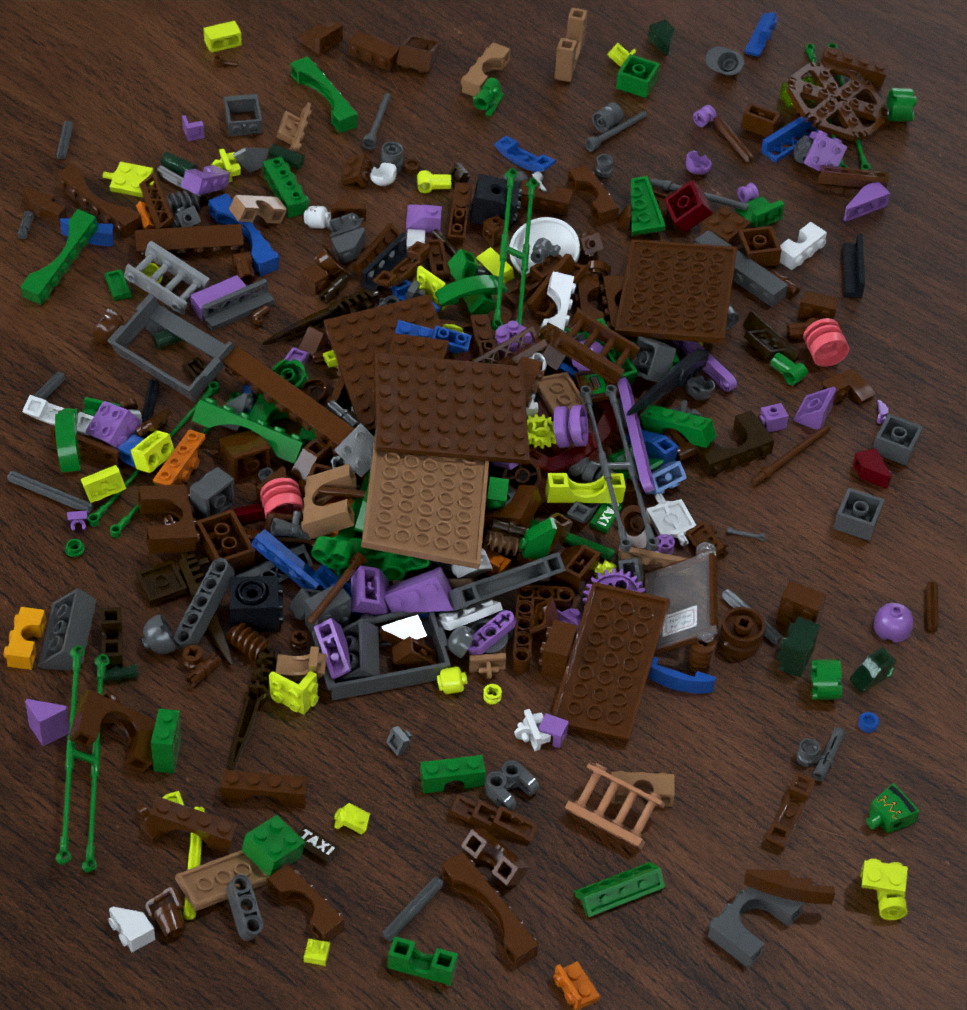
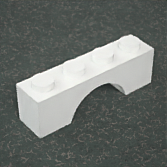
[538,271,576,337]

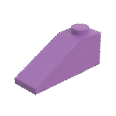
[843,182,890,222]
[314,618,351,680]

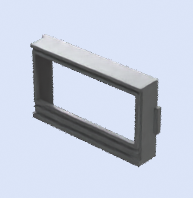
[107,293,235,402]
[312,612,451,701]

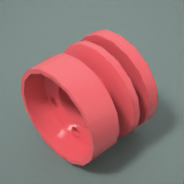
[803,318,849,367]
[260,478,304,518]

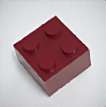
[664,180,713,233]

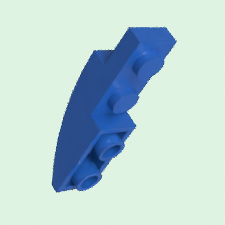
[395,320,472,353]

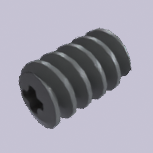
[162,190,200,213]

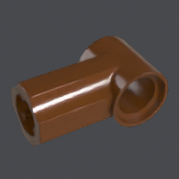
[232,252,255,285]
[663,428,696,461]

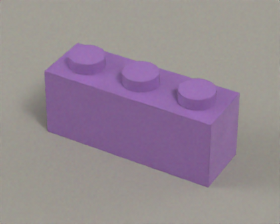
[190,275,246,321]

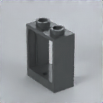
[224,94,262,136]

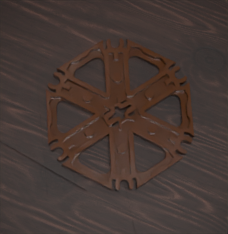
[787,61,888,141]

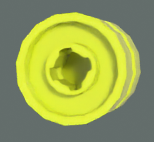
[876,890,908,920]

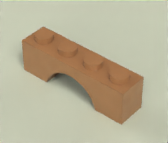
[461,42,510,96]

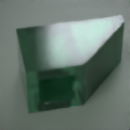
[648,19,675,56]
[849,647,896,693]

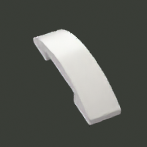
[22,395,94,435]

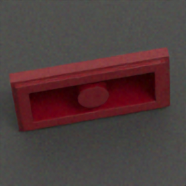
[223,503,265,524]

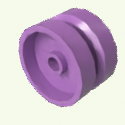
[554,404,589,448]

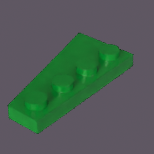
[631,176,666,236]

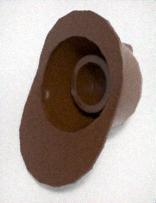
[314,244,351,276]
[620,505,651,549]

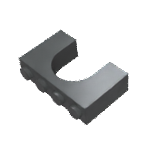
[708,887,805,968]

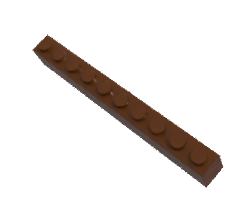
[222,346,354,450]

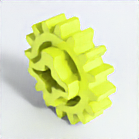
[527,414,556,449]

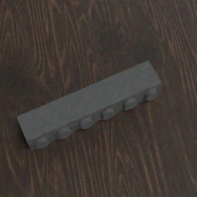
[694,230,788,307]

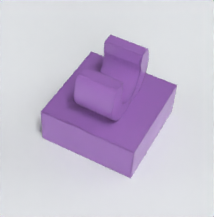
[67,511,88,531]

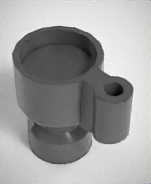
[530,238,561,264]

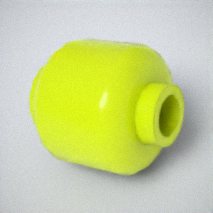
[437,667,468,695]

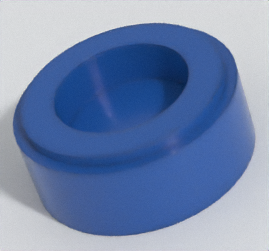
[858,712,879,733]

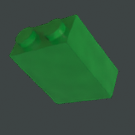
[151,708,182,774]

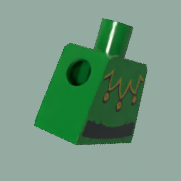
[866,783,920,833]

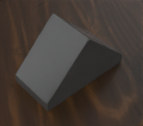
[233,148,268,173]

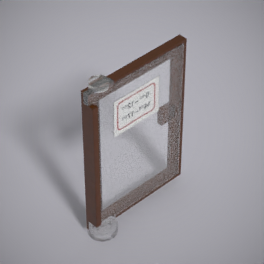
[644,542,718,656]

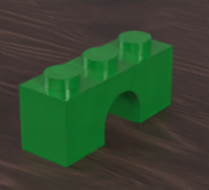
[420,755,486,794]
[388,936,458,986]

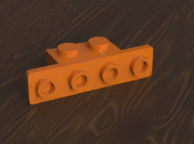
[153,429,206,485]

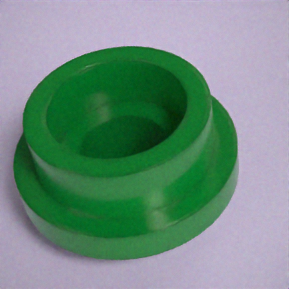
[65,539,85,557]

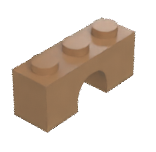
[229,195,287,224]
[610,771,675,807]

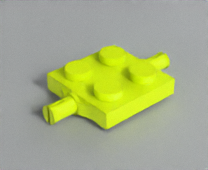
[102,162,154,198]

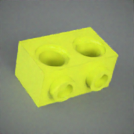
[131,430,174,473]

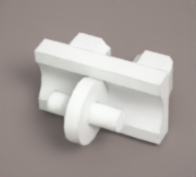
[514,709,551,751]

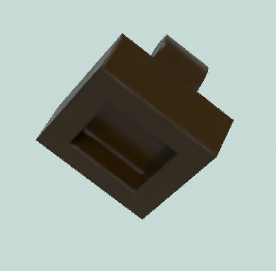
[448,162,471,185]

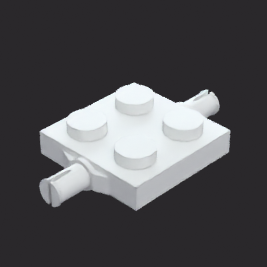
[646,493,696,546]

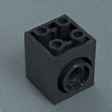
[470,174,522,230]
[230,576,284,632]

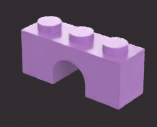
[181,165,230,195]

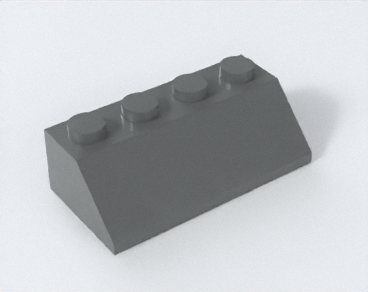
[38,588,96,671]

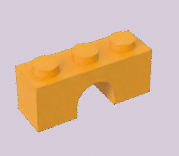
[4,607,46,670]

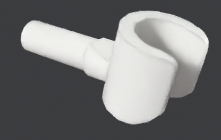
[532,172,547,193]

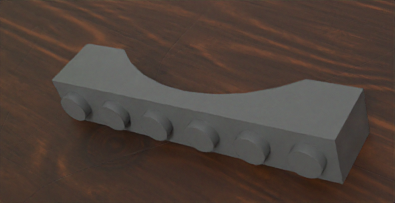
[448,552,566,611]

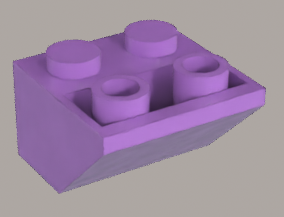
[351,565,390,616]

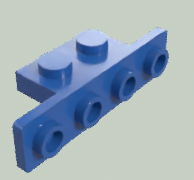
[744,12,778,57]

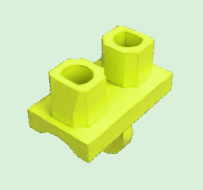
[211,149,241,182]

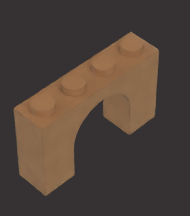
[554,8,588,82]
[301,464,357,539]

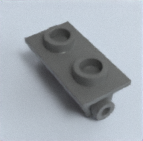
[327,213,364,238]

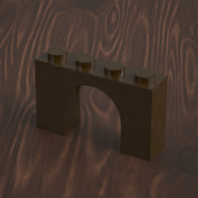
[686,410,774,476]

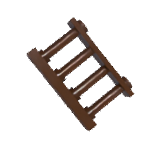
[553,309,641,386]

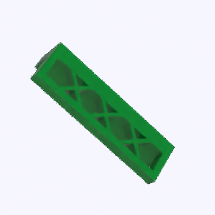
[574,862,665,917]

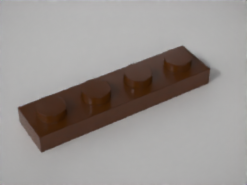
[351,223,400,279]

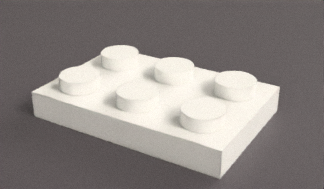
[435,599,503,631]

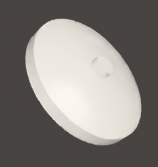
[510,217,580,275]

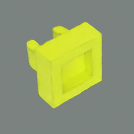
[304,939,330,966]

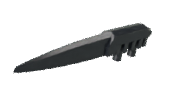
[627,348,710,415]

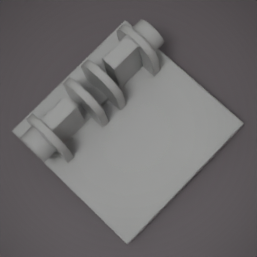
[334,423,375,477]

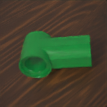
[770,352,808,385]

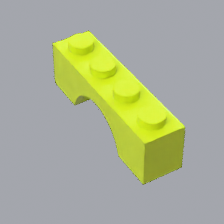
[545,473,626,503]

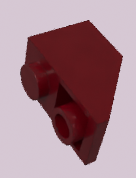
[853,448,892,488]

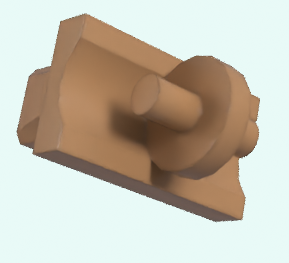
[469,650,506,679]

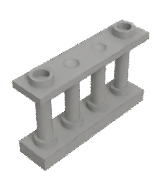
[124,241,210,315]

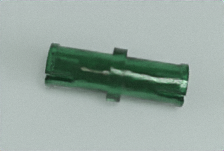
[96,664,139,683]

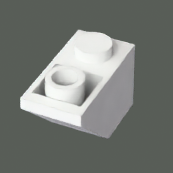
[108,907,155,952]

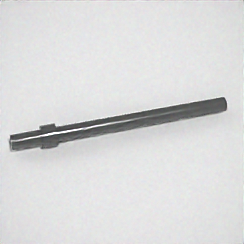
[650,178,749,211]

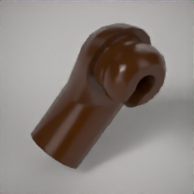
[252,305,270,326]

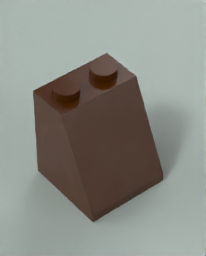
[219,430,271,483]

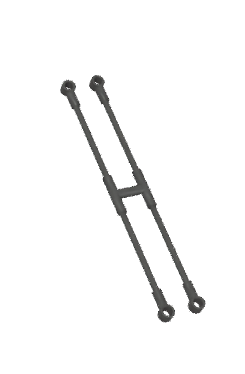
[580,385,658,552]

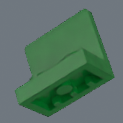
[735,196,785,228]

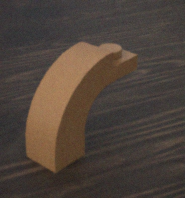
[276,646,327,681]

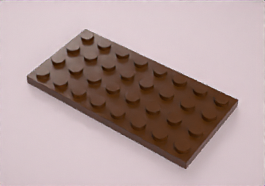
[551,582,670,742]

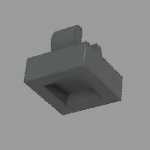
[405,280,426,300]
[386,726,413,756]

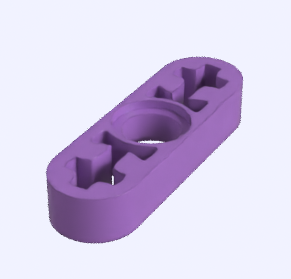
[468,610,516,655]

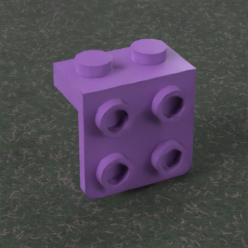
[804,130,847,171]
[86,401,141,449]

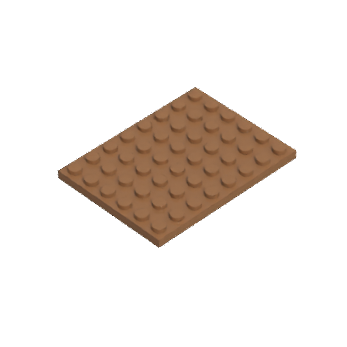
[361,430,489,569]

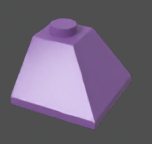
[405,205,442,233]

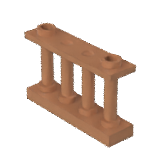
[565,763,665,850]

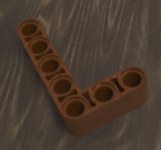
[512,584,574,674]

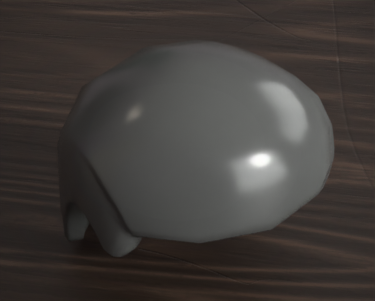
[685,376,715,401]
[448,626,474,658]

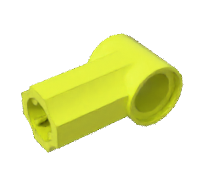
[417,170,451,193]

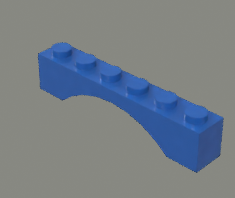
[208,193,280,277]

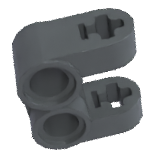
[485,760,540,810]

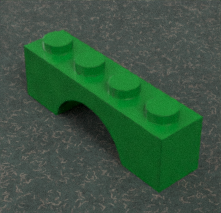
[447,249,496,315]
[640,405,716,448]

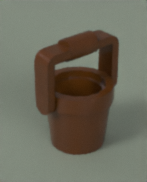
[145,888,186,939]

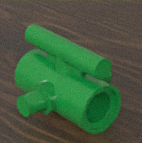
[473,78,504,117]

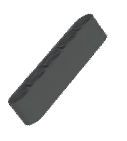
[174,558,235,650]

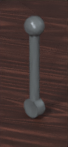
[726,527,766,541]

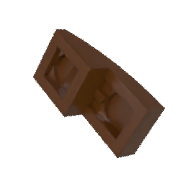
[840,368,876,404]

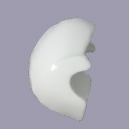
[370,163,397,186]

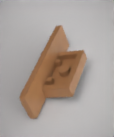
[276,102,311,157]

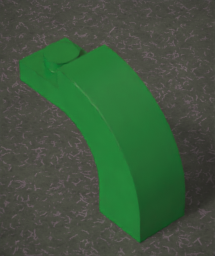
[55,408,82,472]

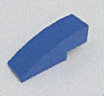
[60,218,114,246]

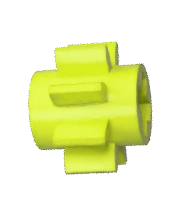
[594,560,619,579]

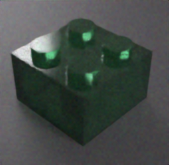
[777,617,820,678]

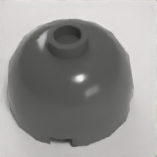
[142,614,179,655]

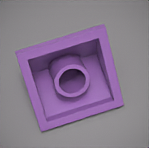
[793,387,836,430]
[25,699,70,746]

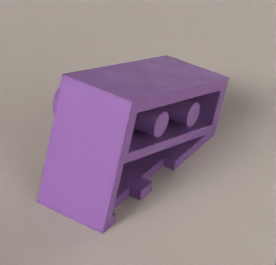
[383,567,454,613]

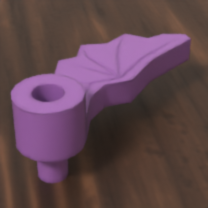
[876,400,889,424]

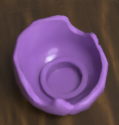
[686,151,712,175]

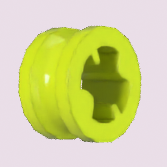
[483,684,502,705]

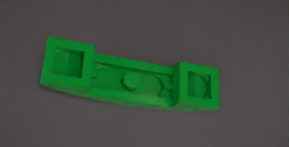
[435,275,508,307]

